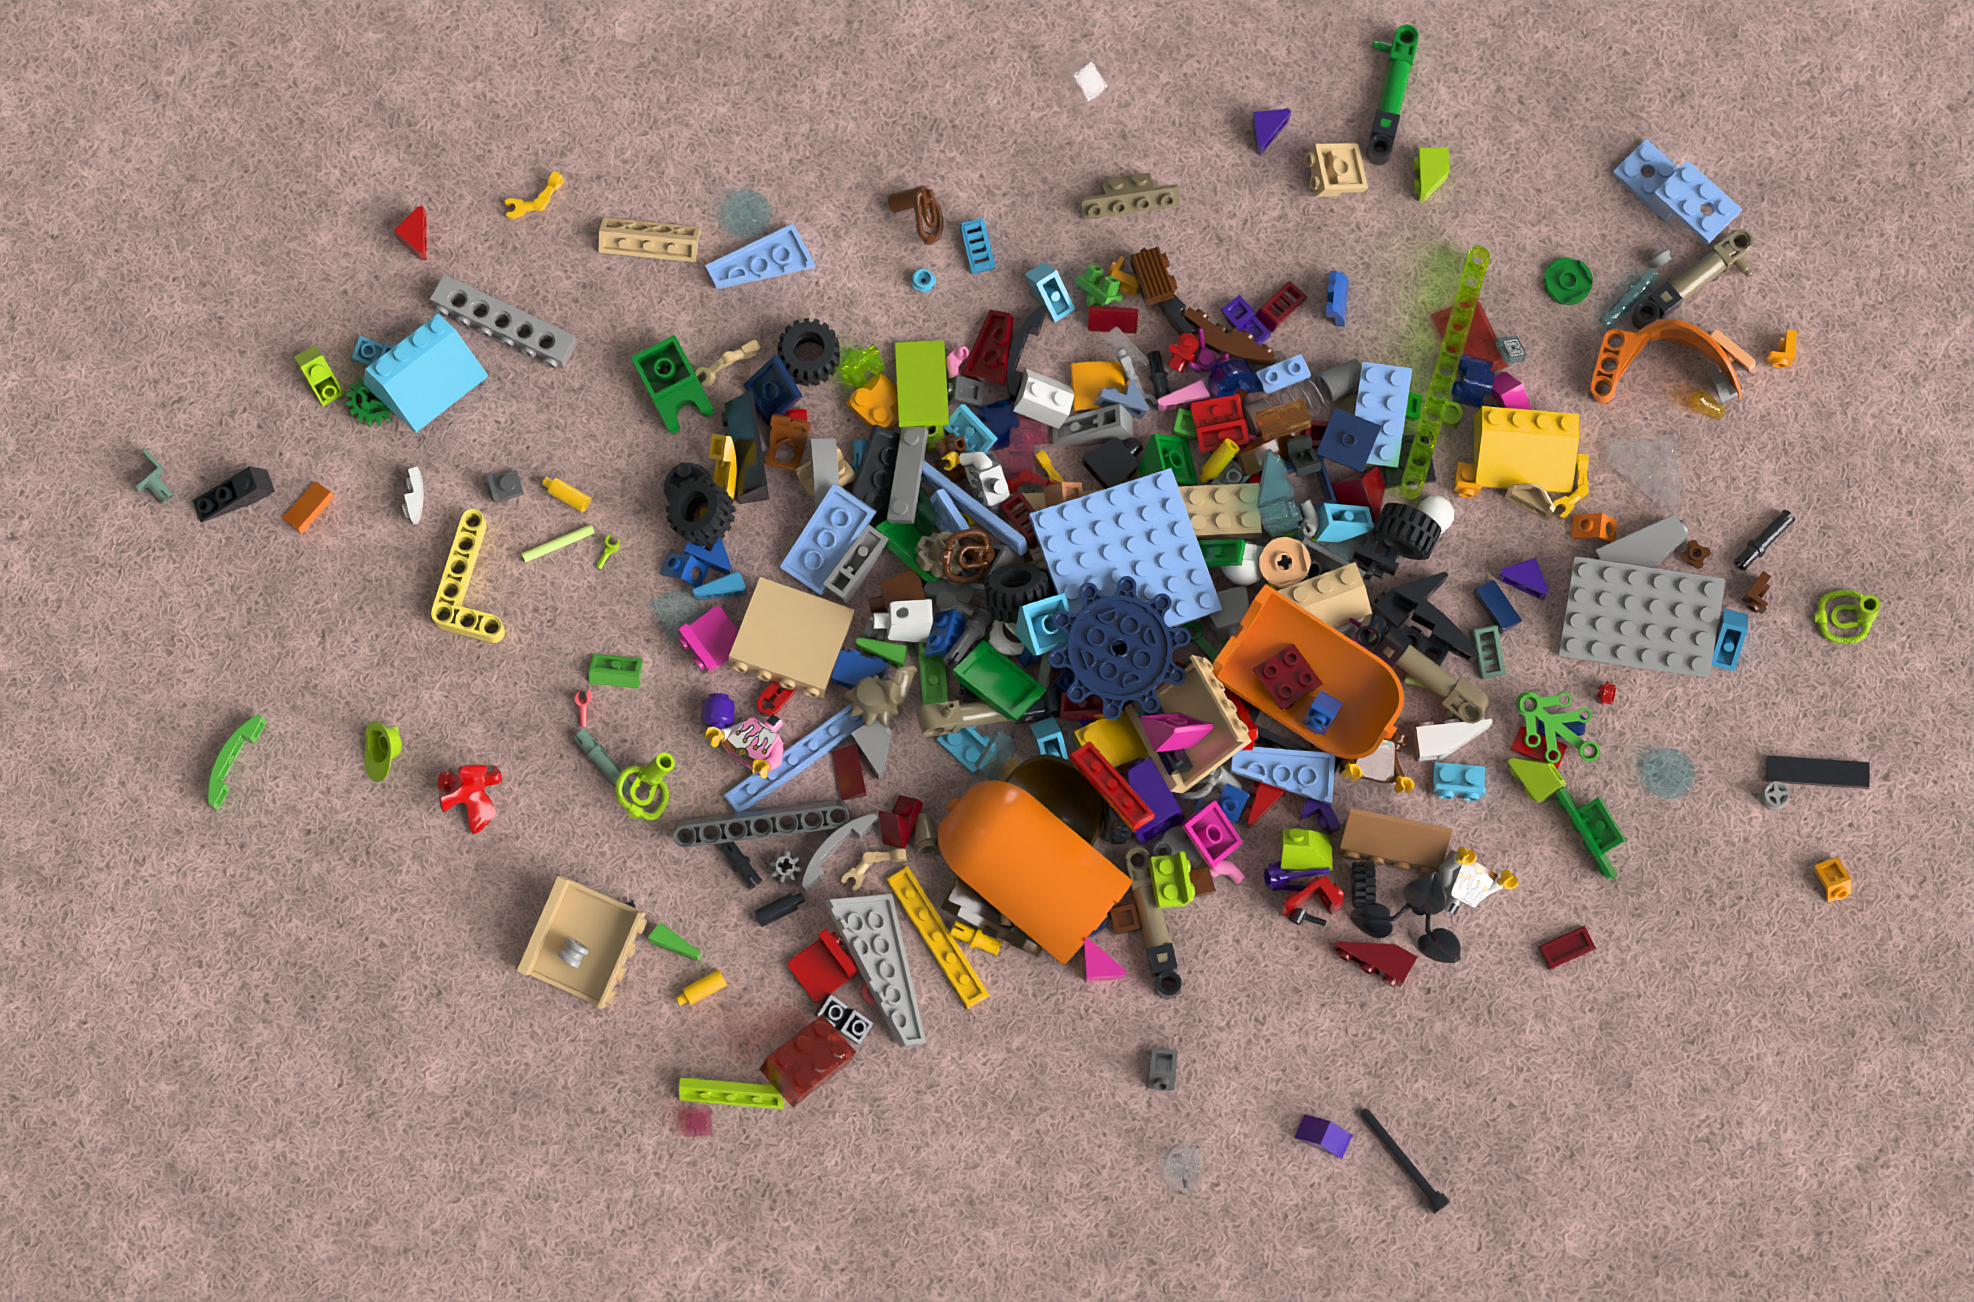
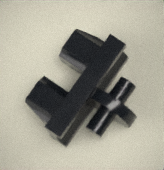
[1353,536,1400,581]

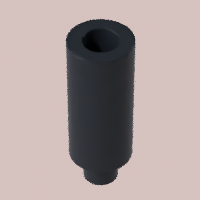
[754,893,805,927]

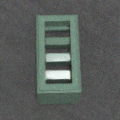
[1470,625,1506,679]

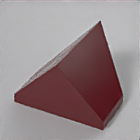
[1331,465,1385,524]

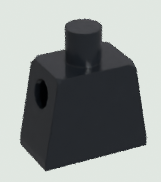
[1082,437,1144,489]

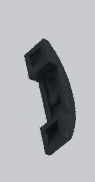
[1007,305,1047,403]

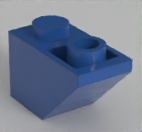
[831,649,889,689]
[1302,690,1343,736]

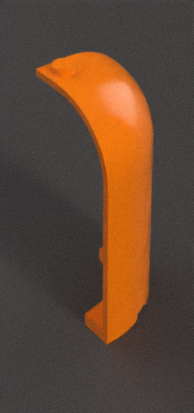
[1212,584,1404,759]
[938,780,1133,965]

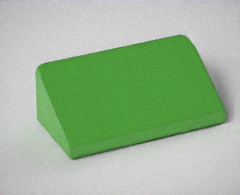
[589,654,643,689]

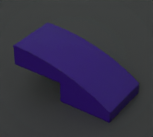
[1220,295,1271,345]

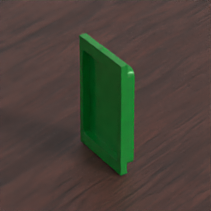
[875,515,940,583]
[952,640,1046,722]

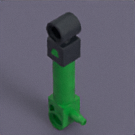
[1366,24,1419,165]

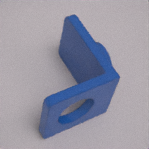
[659,552,709,588]
[1217,783,1249,823]

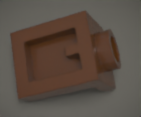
[1742,571,1771,614]

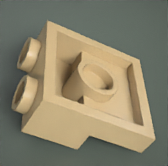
[1305,143,1368,197]

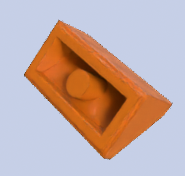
[282,481,334,534]

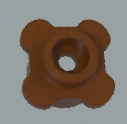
[1681,540,1711,569]

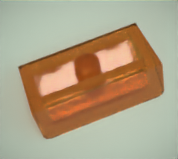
[1256,398,1312,441]

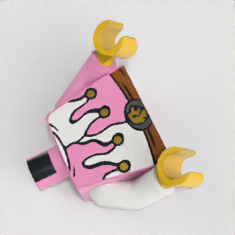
[705,714,784,779]

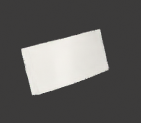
[402,467,424,525]

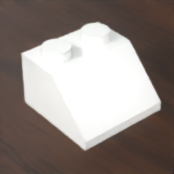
[1013,369,1074,429]

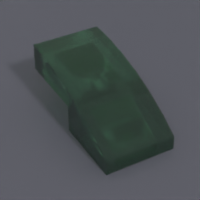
[912,485,937,537]

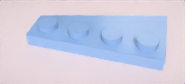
[705,223,816,289]
[1231,747,1335,805]

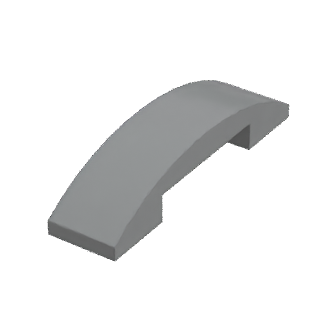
[810,438,839,513]
[802,814,878,893]

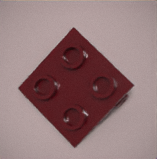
[1252,643,1323,710]

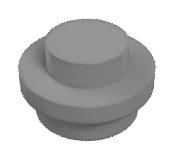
[1648,247,1672,268]

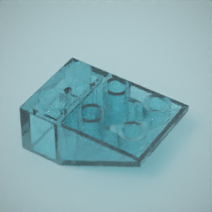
[1257,449,1303,538]

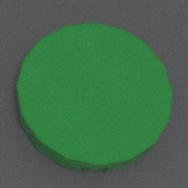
[1543,257,1593,305]

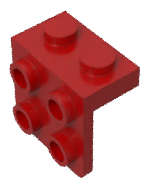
[1281,875,1344,917]
[788,928,858,1003]

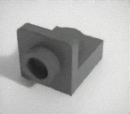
[947,375,984,408]
[484,470,524,503]
[1148,1048,1178,1091]

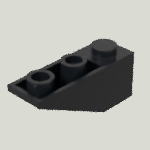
[193,466,275,523]

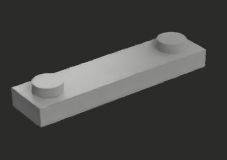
[887,427,928,524]

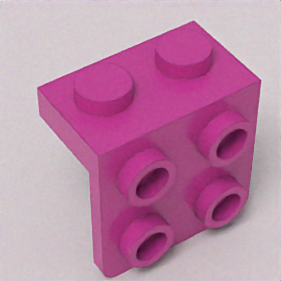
[677,606,739,674]

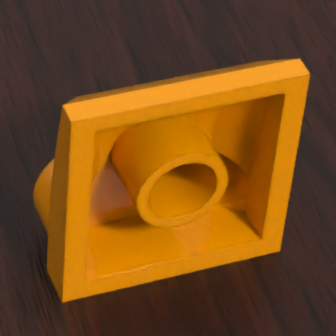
[845,371,899,430]

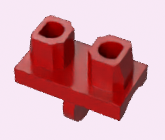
[1167,333,1199,373]

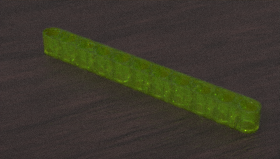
[1399,246,1490,499]

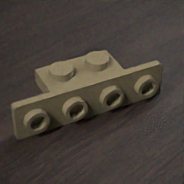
[1082,173,1180,220]

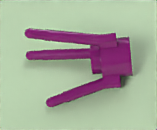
[1189,328,1229,373]

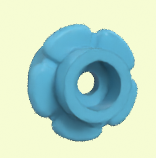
[912,269,936,293]

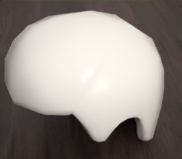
[1416,495,1454,534]

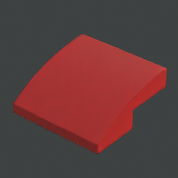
[1190,393,1249,453]

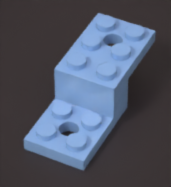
[1612,139,1742,245]

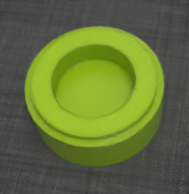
[1437,401,1463,427]

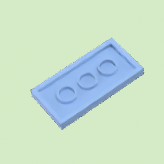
[1355,362,1412,468]
[780,483,877,595]

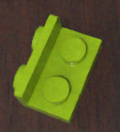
[1148,851,1195,909]

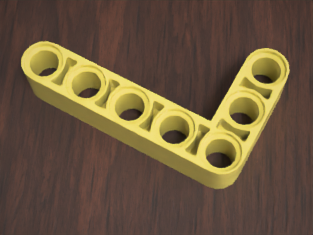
[431,509,505,643]

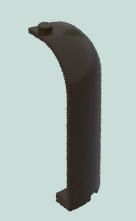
[940,754,1105,957]

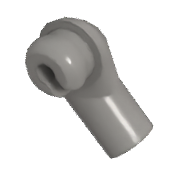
[1299,499,1320,537]

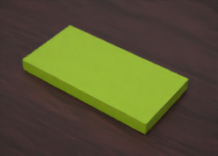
[895,340,949,427]

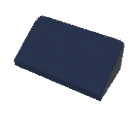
[1473,580,1522,634]

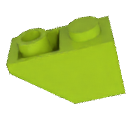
[1413,147,1450,202]
[294,345,345,407]
[1508,757,1567,802]

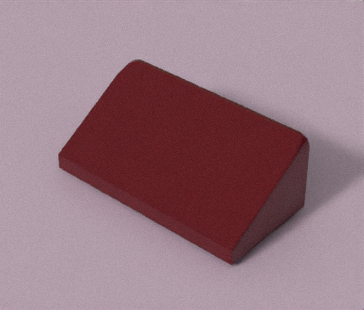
[1088,306,1139,334]
[1060,692,1106,721]
[832,744,867,801]

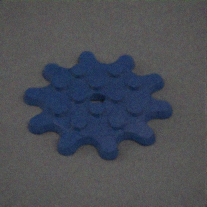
[1048,576,1191,720]

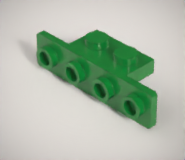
[1556,788,1627,879]

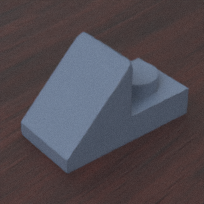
[1094,378,1149,419]

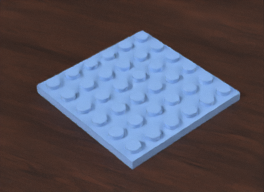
[1028,468,1222,647]

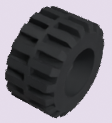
[777,318,840,386]
[666,477,736,546]
[1372,503,1442,560]
[984,563,1050,624]

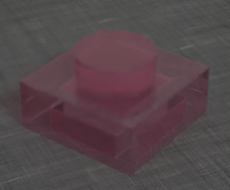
[685,1109,712,1137]

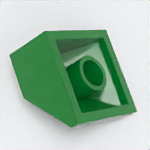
[1138,434,1198,487]

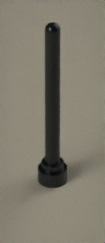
[1361,1109,1450,1214]

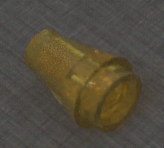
[1687,389,1726,420]

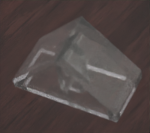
[1057,54,1107,103]

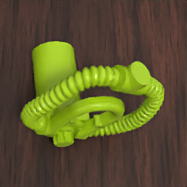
[1814,589,1880,644]
[615,752,675,821]

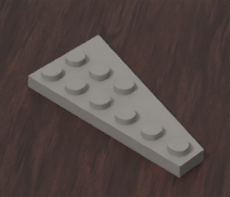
[824,894,926,1048]

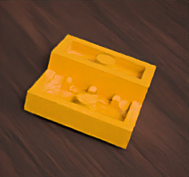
[1070,361,1125,413]

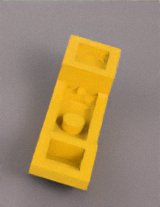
[699,433,737,519]

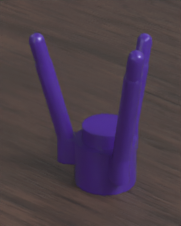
[1264,860,1330,891]

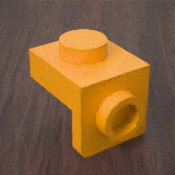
[1107,256,1139,296]

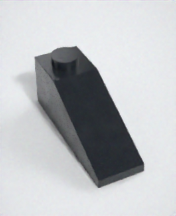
[1372,572,1448,629]

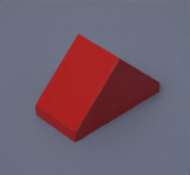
[394,206,427,261]

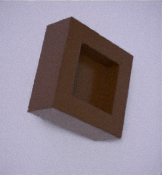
[1110,904,1141,936]

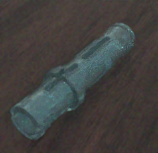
[1599,268,1660,330]

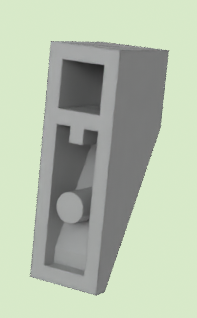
[1052,403,1133,446]
[823,524,889,605]

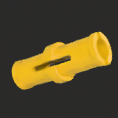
[949,920,1003,956]

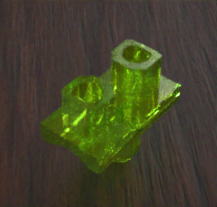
[839,344,885,389]

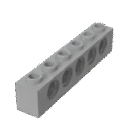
[430,274,577,369]

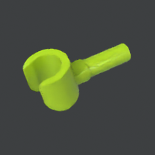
[596,534,620,570]

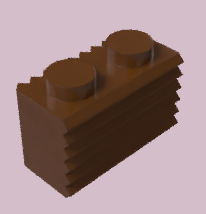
[1130,247,1177,306]

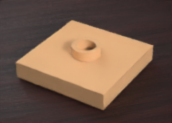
[1711,330,1755,371]

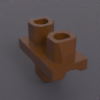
[934,433,967,483]

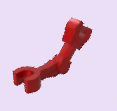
[1006,470,1060,494]

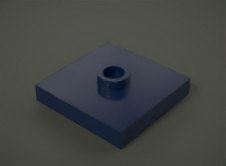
[743,356,803,425]
[1316,408,1381,473]

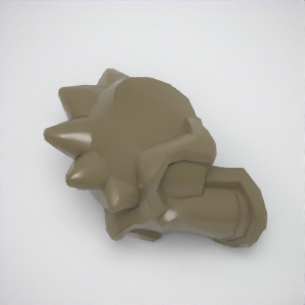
[845,666,917,727]

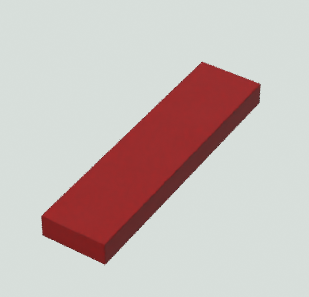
[1069,741,1155,832]

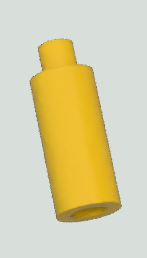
[1199,439,1240,483]
[542,476,591,513]
[676,969,727,1006]

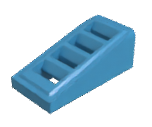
[960,218,996,274]
[693,571,747,600]

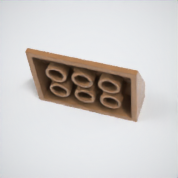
[1338,808,1453,876]

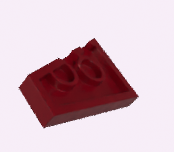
[961,309,1014,386]

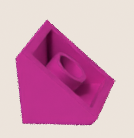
[1140,712,1213,752]
[1182,800,1243,869]

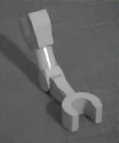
[1114,347,1157,407]

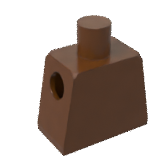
[868,569,925,613]

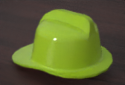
[364,721,402,782]

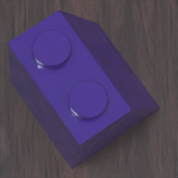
[1128,758,1185,845]

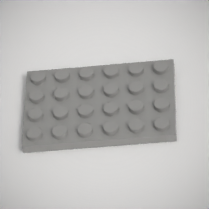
[1558,556,1726,678]

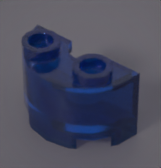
[1451,353,1495,408]
[1207,359,1264,398]
[977,398,1023,451]

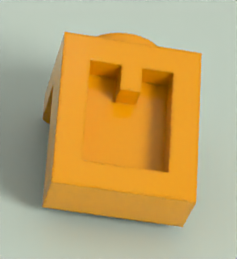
[1766,329,1797,368]
[1453,462,1481,498]
[1814,856,1852,902]

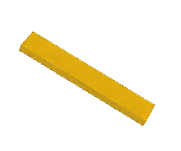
[886,866,989,1009]

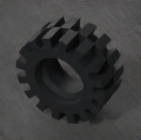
[1351,862,1376,908]

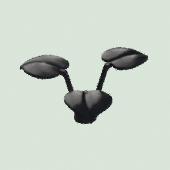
[1350,872,1461,963]

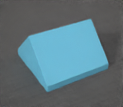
[1015,593,1071,656]

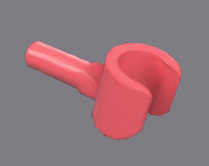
[575,690,592,726]

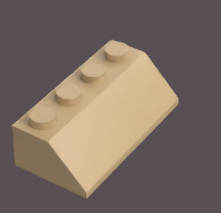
[1277,562,1372,629]

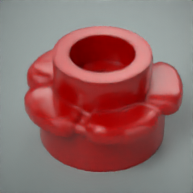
[1597,681,1616,705]

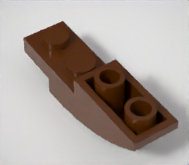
[1184,307,1275,366]

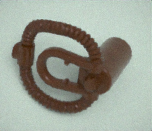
[888,185,944,245]
[939,528,995,584]

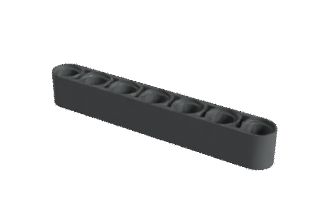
[673,799,849,848]

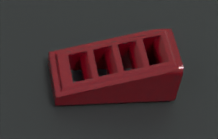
[1255,281,1308,333]
[1000,491,1038,548]

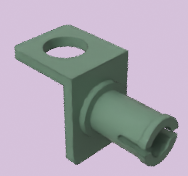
[135,448,175,504]

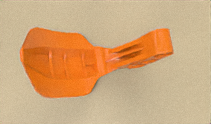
[1590,319,1742,403]

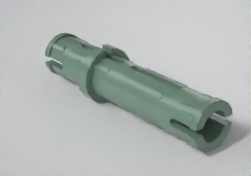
[573,728,633,795]

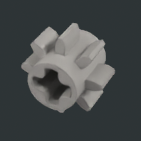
[770,851,802,885]

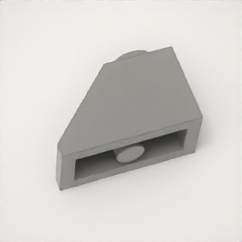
[851,719,892,780]

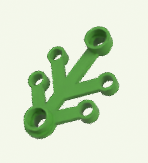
[1516,691,1600,763]

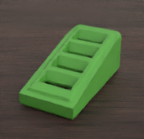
[856,637,907,669]
[647,923,702,961]

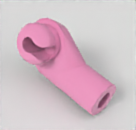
[945,346,969,380]
[1208,860,1246,885]

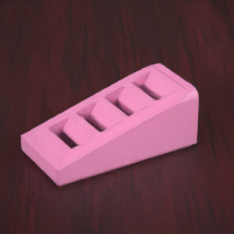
[1156,380,1210,412]

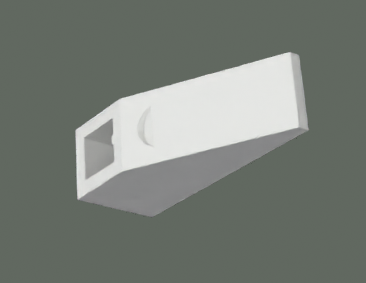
[1413,717,1492,762]

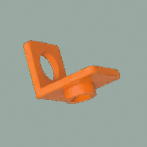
[1571,513,1617,544]

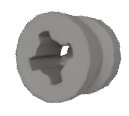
[1761,781,1790,810]
[557,937,590,968]

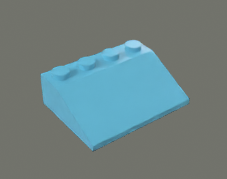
[363,314,488,433]

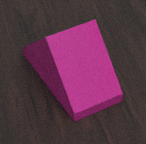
[1484,371,1531,410]
[1083,938,1127,982]

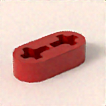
[757,681,796,717]

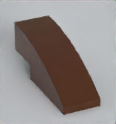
[1236,419,1306,476]

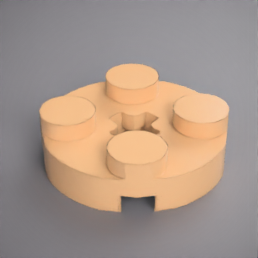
[1259,537,1311,588]

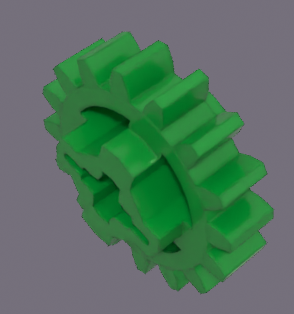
[346,377,395,427]

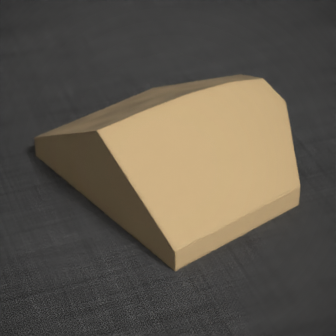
[1504,483,1555,521]

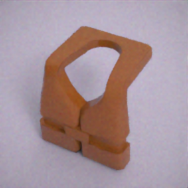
[764,414,811,471]

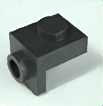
[1286,434,1321,476]

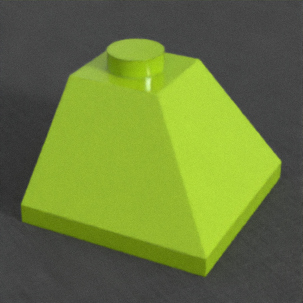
[1280,828,1333,871]

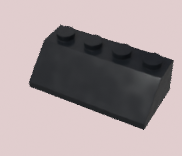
[721,391,770,504]

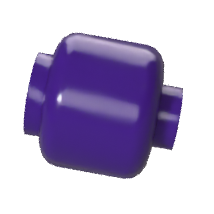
[701,693,735,729]

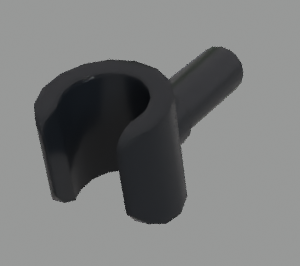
[1288,908,1326,926]

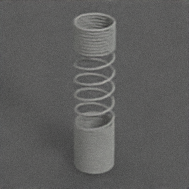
[1243,358,1362,434]

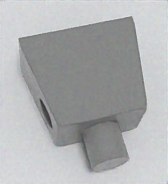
[1203,585,1249,641]

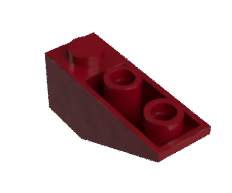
[1333,942,1418,988]

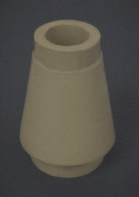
[914,814,939,853]

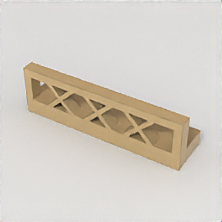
[599,217,701,262]

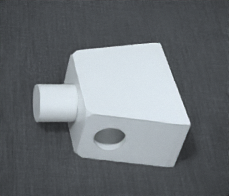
[873,599,933,643]

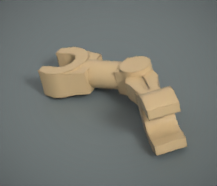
[695,340,760,386]
[841,849,907,892]

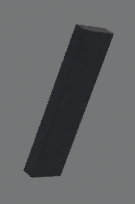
[1766,756,1870,789]

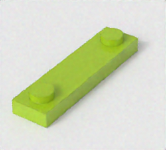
[679,1077,784,1109]

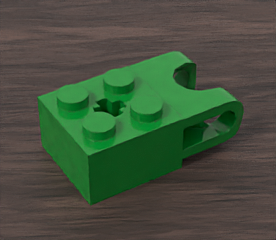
[631,335,714,435]

